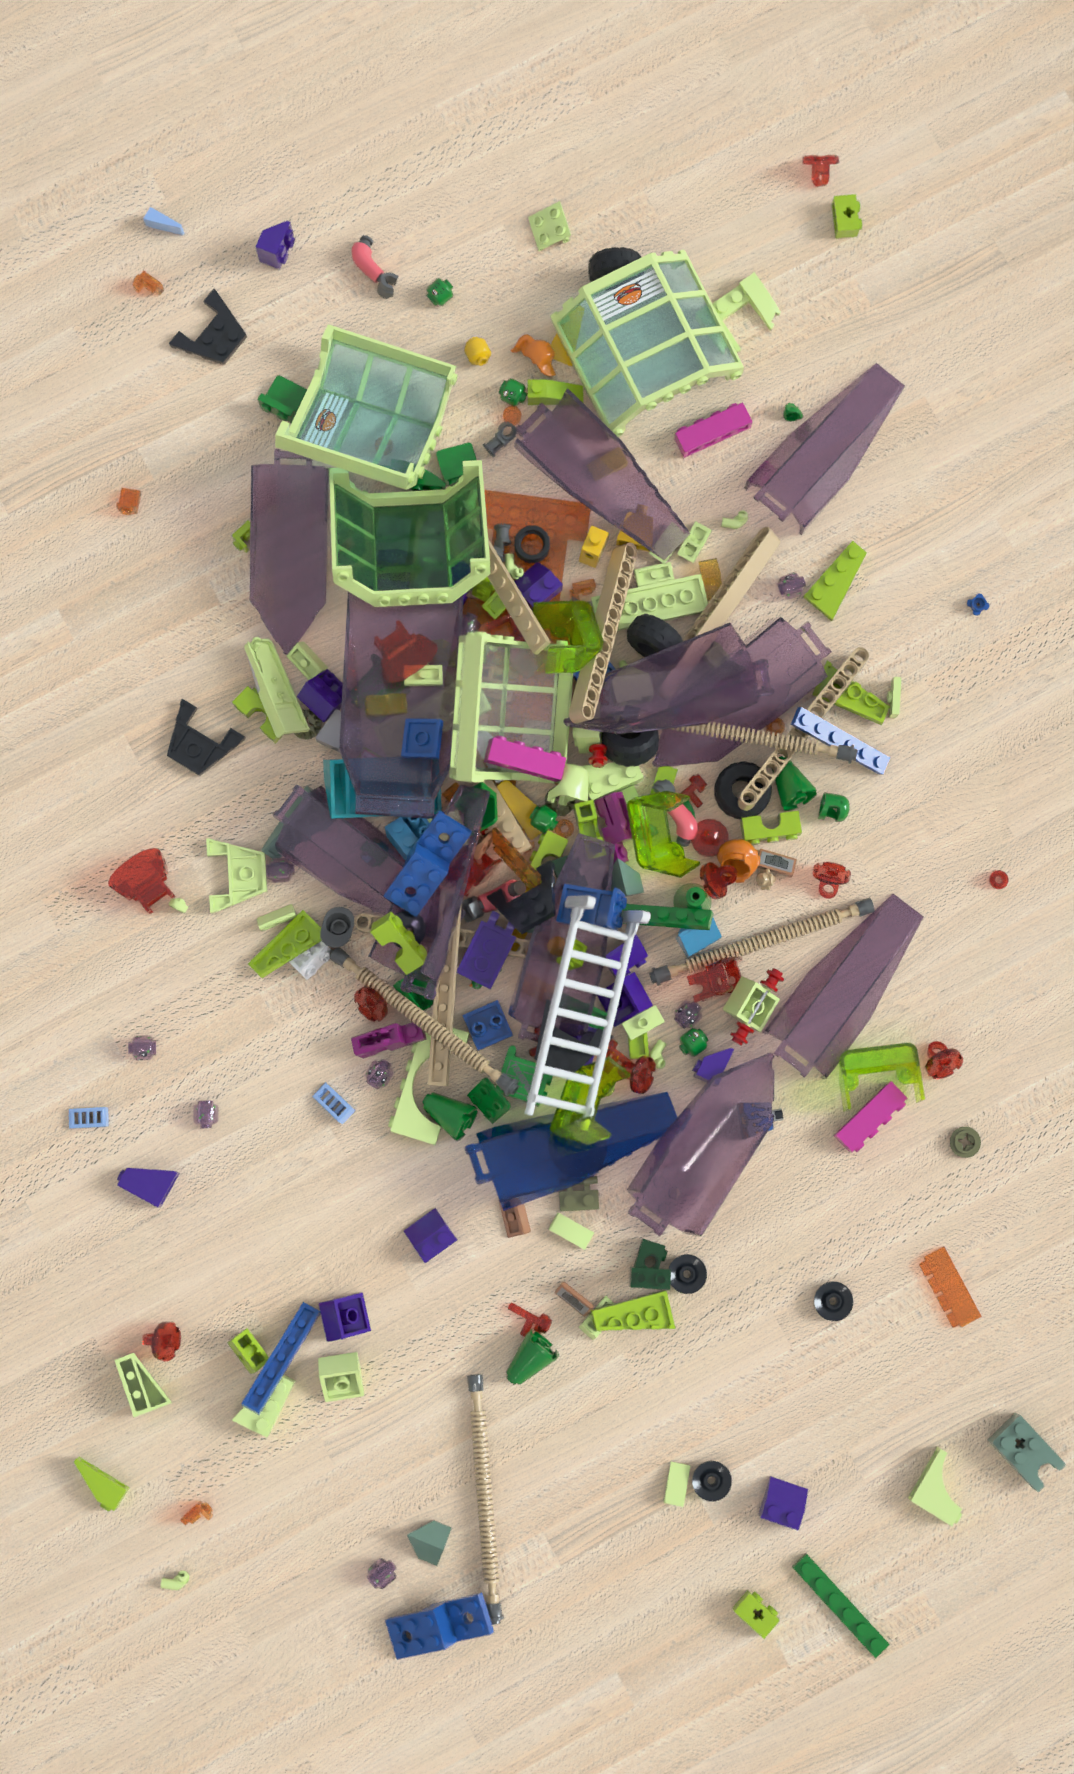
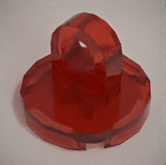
[802,155,839,187]
[691,819,729,857]
[700,862,737,900]
[812,862,851,899]
[354,986,388,1022]
[925,1041,963,1079]
[618,1055,656,1094]
[142,1321,181,1362]

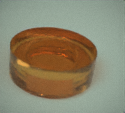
[503,406,521,426]
[547,936,566,956]

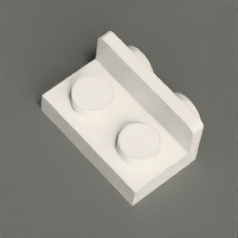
[289,941,333,980]

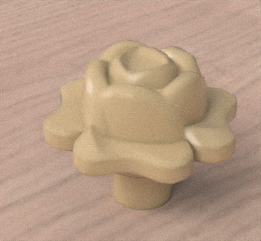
[756,868,776,890]

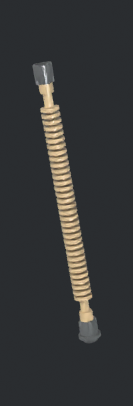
[623,706,858,764]
[649,897,875,986]
[330,947,519,1096]
[467,1374,504,1624]

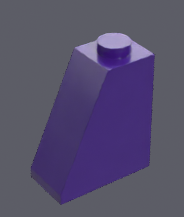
[117,1168,180,1208]

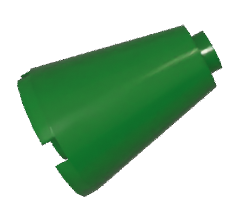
[772,756,817,811]
[673,883,712,910]
[422,1092,478,1141]
[506,1329,559,1385]

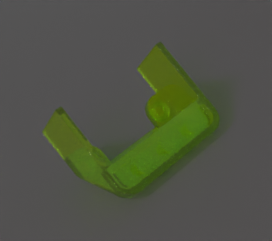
[532,600,604,674]
[627,791,700,878]
[839,1043,925,1112]
[550,1056,630,1145]

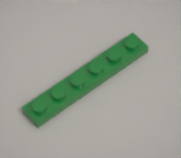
[622,904,713,930]
[792,1553,890,1659]

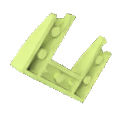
[694,272,781,355]

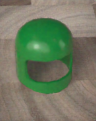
[818,792,850,822]

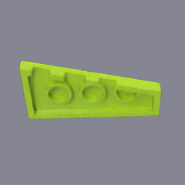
[804,541,867,621]
[812,660,890,725]
[248,910,322,978]
[590,1290,676,1331]

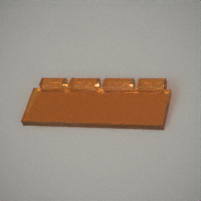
[492,827,541,890]
[919,1246,982,1328]

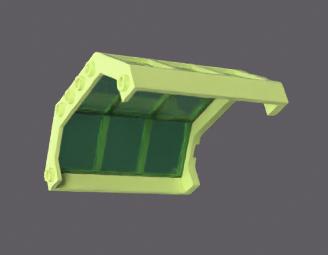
[329,460,490,607]

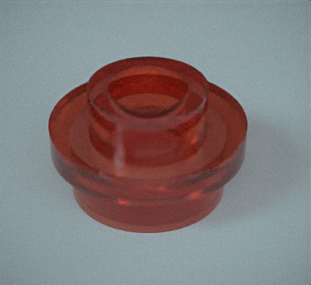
[989,870,1009,889]

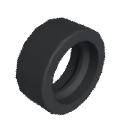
[514,525,550,564]

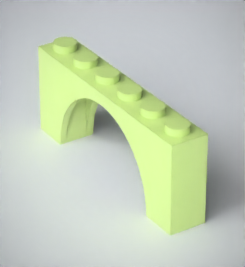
[388,1028,470,1145]

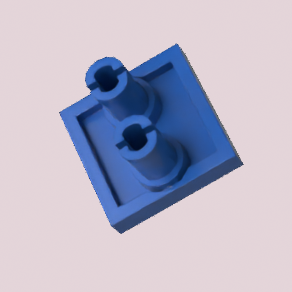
[462,1000,513,1051]

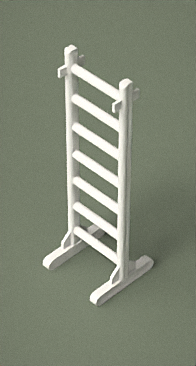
[524,895,650,1129]

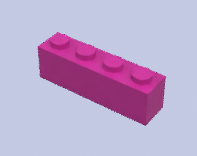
[674,402,752,458]
[484,736,566,782]
[833,1081,907,1152]

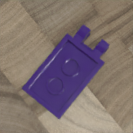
[457,911,516,990]

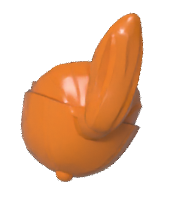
[510,334,556,377]

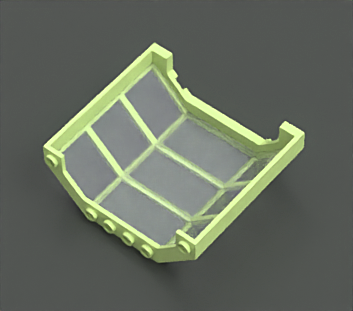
[449,632,575,784]

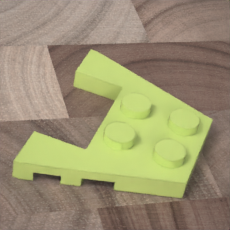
[206,838,268,913]

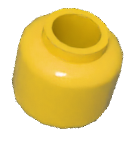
[464,337,491,366]

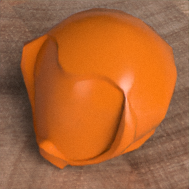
[717,839,760,883]

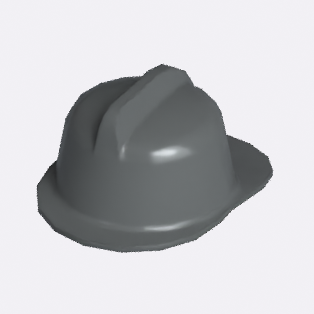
[320,907,354,948]

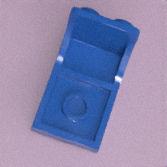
[556,884,627,931]

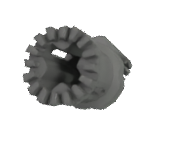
[483,421,517,458]
[493,523,511,562]

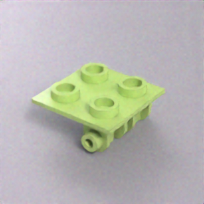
[528,201,571,251]

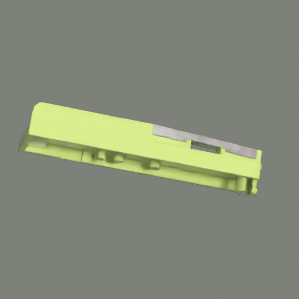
[244,637,310,738]

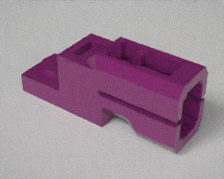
[594,792,635,865]
[351,1022,427,1059]

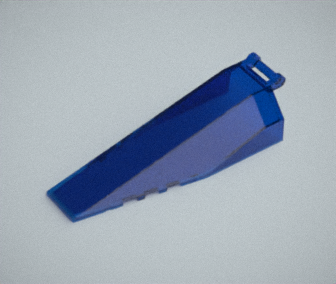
[464,1092,681,1211]

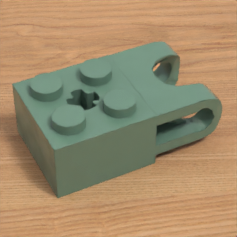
[988,1413,1066,1492]

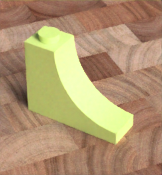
[908,1447,962,1526]

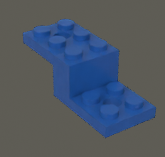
[383,810,472,917]
[385,1593,494,1660]

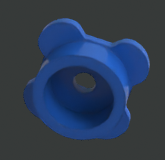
[967,594,989,616]

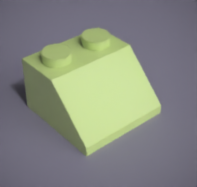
[318,1352,364,1402]

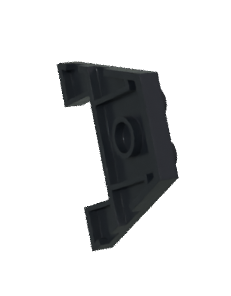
[169,289,247,365]
[167,699,246,776]
[486,860,555,934]
[534,999,614,1073]

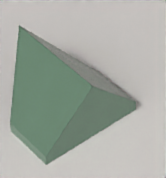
[603,858,644,897]
[407,1520,452,1566]

